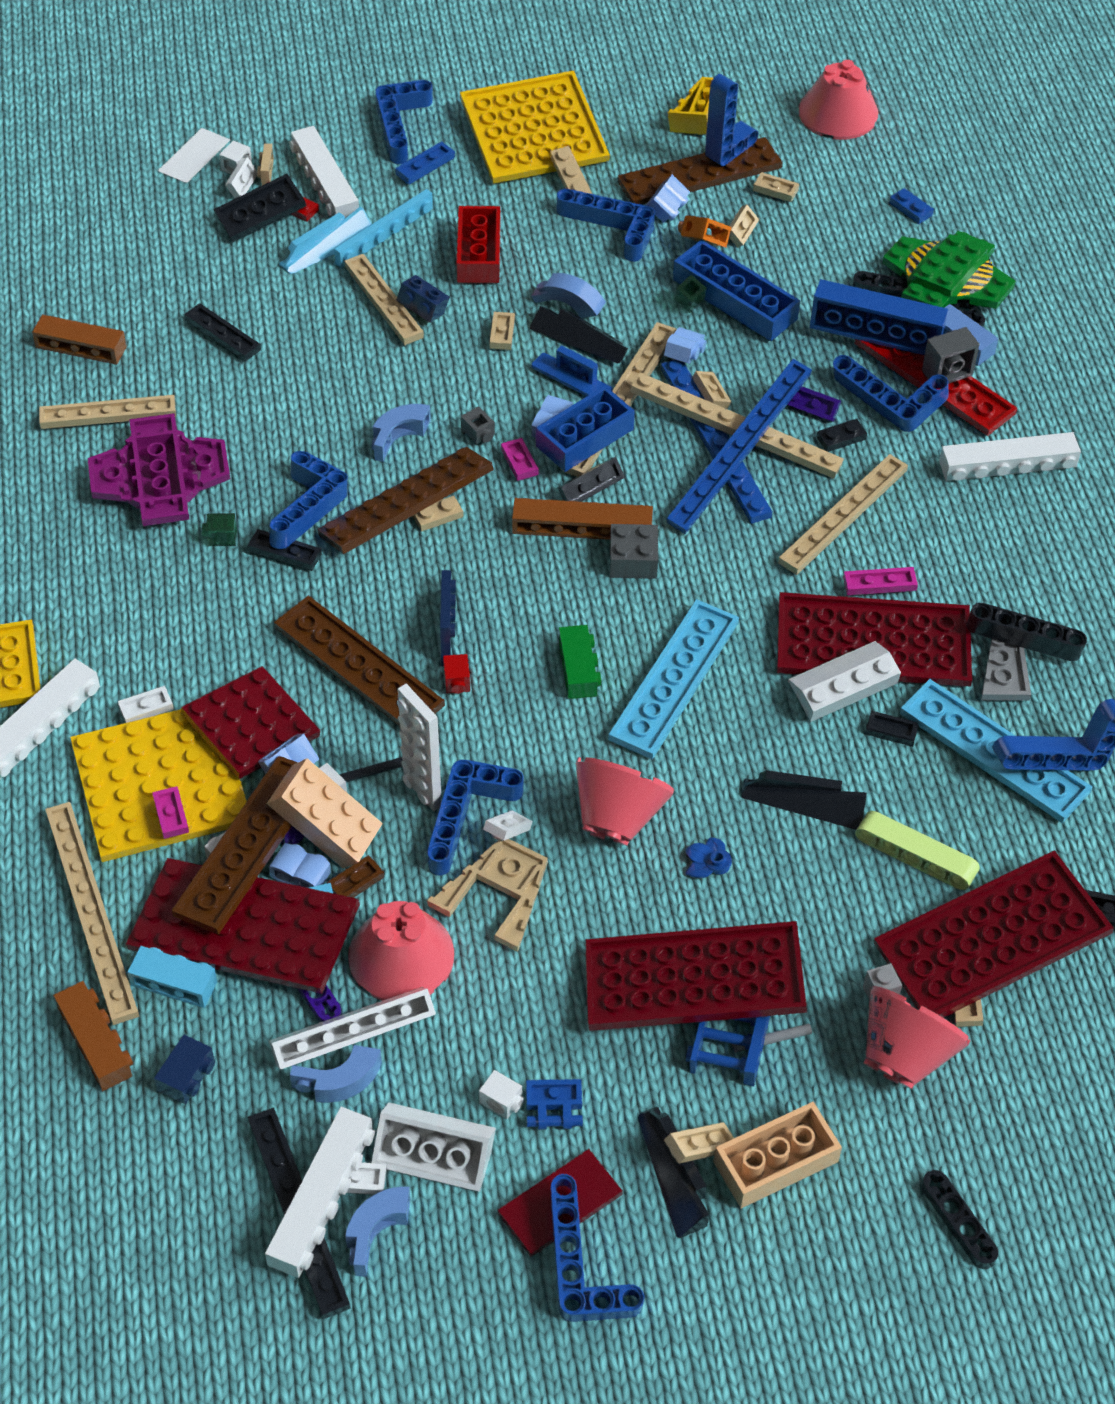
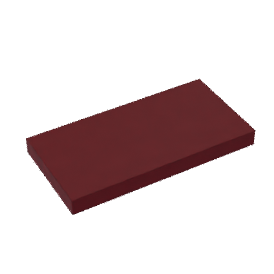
[498,1149,623,1257]

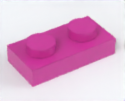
[501,438,539,481]
[152,786,189,839]

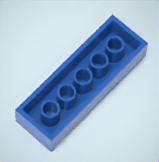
[673,240,801,341]
[810,279,948,355]

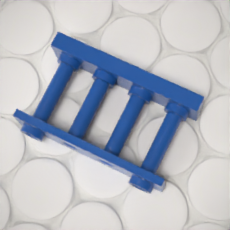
[686,1016,770,1086]

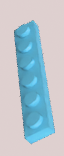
[334,189,433,268]

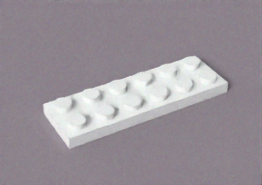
[397,684,442,811]

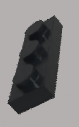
[558,457,625,502]
[247,529,322,571]

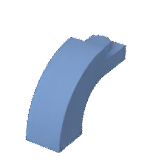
[532,273,606,318]
[371,404,431,462]
[290,1045,382,1103]
[346,1187,410,1277]

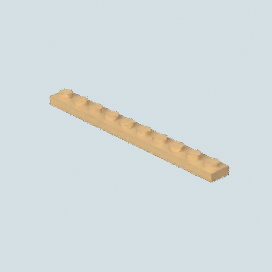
[563,322,677,477]
[630,373,844,479]
[45,802,139,1025]

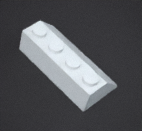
[788,641,901,722]
[372,1102,496,1192]

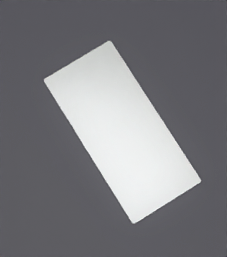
[158,128,230,183]

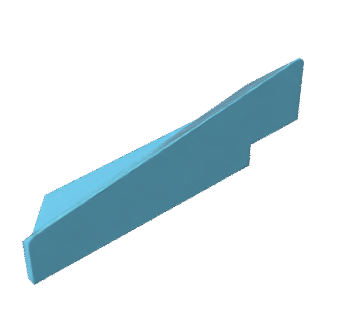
[279,207,372,274]

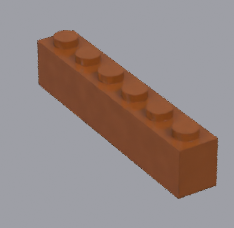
[512,498,653,540]

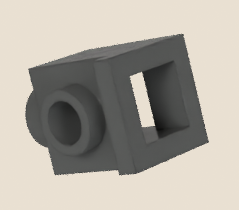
[461,406,495,444]

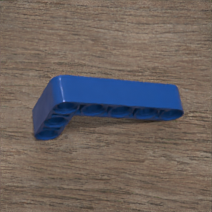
[705,74,759,166]
[375,80,433,164]
[556,189,655,262]
[833,355,949,432]
[269,451,348,549]
[992,699,1115,771]
[427,760,524,875]
[550,1174,644,1322]

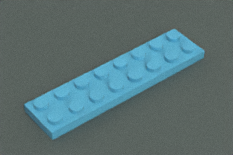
[608,599,739,760]
[900,679,1092,823]

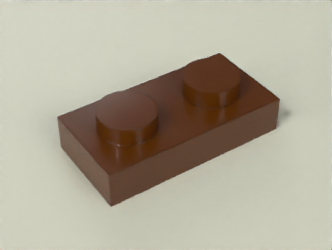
[327,855,384,898]

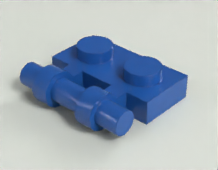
[526,1079,583,1130]

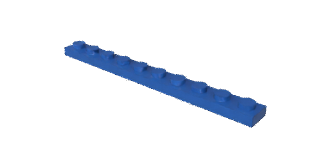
[666,358,812,534]
[661,360,772,524]

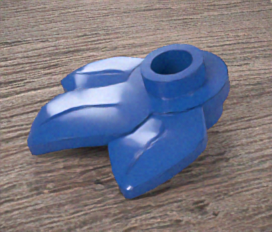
[685,837,732,878]

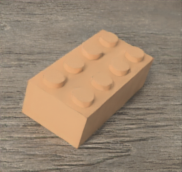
[267,758,383,868]
[713,1102,842,1208]

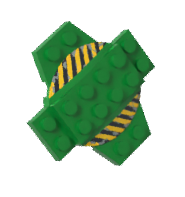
[882,231,1016,309]

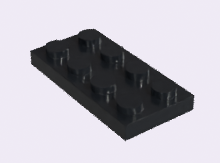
[213,174,307,242]

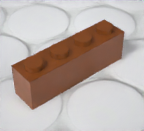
[32,314,127,365]
[53,981,134,1092]

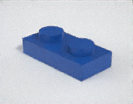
[889,188,934,224]

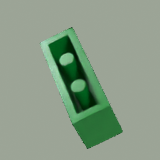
[559,625,601,699]

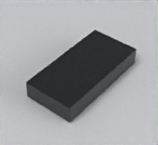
[865,710,919,747]

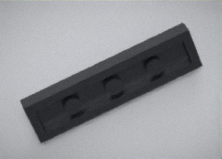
[184,303,261,362]

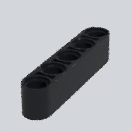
[966,603,1087,661]

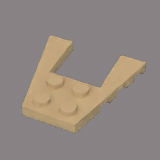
[427,839,548,952]

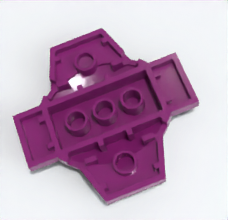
[87,413,231,526]

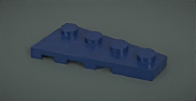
[440,570,456,666]

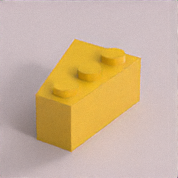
[667,77,714,135]

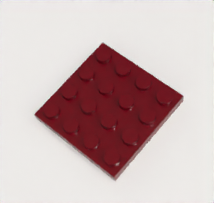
[181,666,321,780]

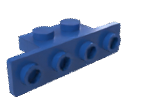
[532,345,614,396]

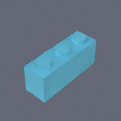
[127,946,217,1008]

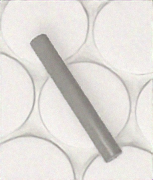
[732,1023,812,1053]

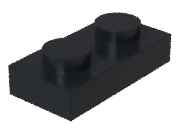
[816,418,867,452]

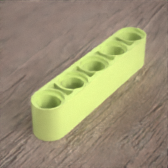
[855,811,980,890]

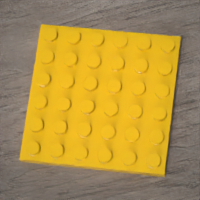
[460,70,610,184]
[70,709,247,862]

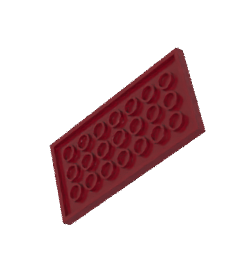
[777,592,972,687]
[874,850,1114,1018]
[126,858,360,994]
[586,921,807,1031]

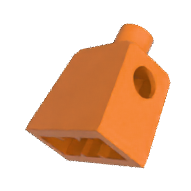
[678,215,731,248]

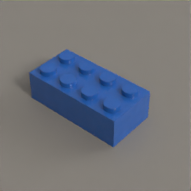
[536,386,635,472]

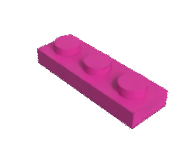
[843,567,918,595]

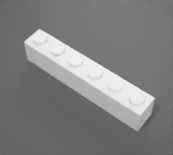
[289,126,359,218]
[939,432,1081,481]
[0,658,100,779]
[269,987,436,1070]
[265,1107,375,1278]

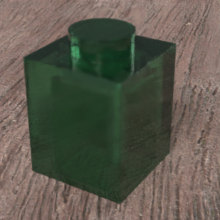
[675,274,707,312]
[202,513,237,546]

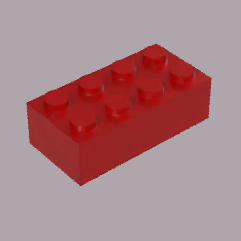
[457,206,501,283]

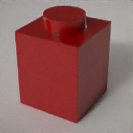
[443,654,470,694]

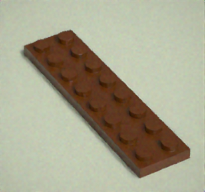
[617,137,783,205]
[317,447,494,554]
[274,595,445,727]
[171,756,298,935]

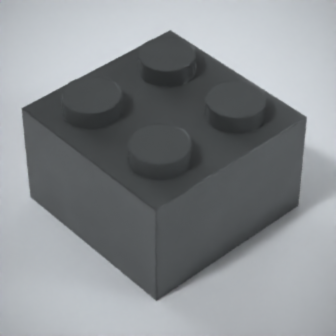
[922,327,980,384]
[610,524,658,579]

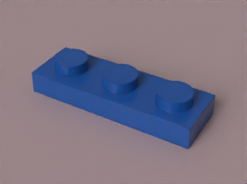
[395,141,455,185]

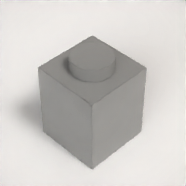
[863,963,902,1000]

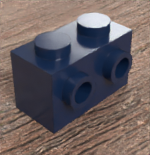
[396,275,450,323]
[154,1034,215,1105]

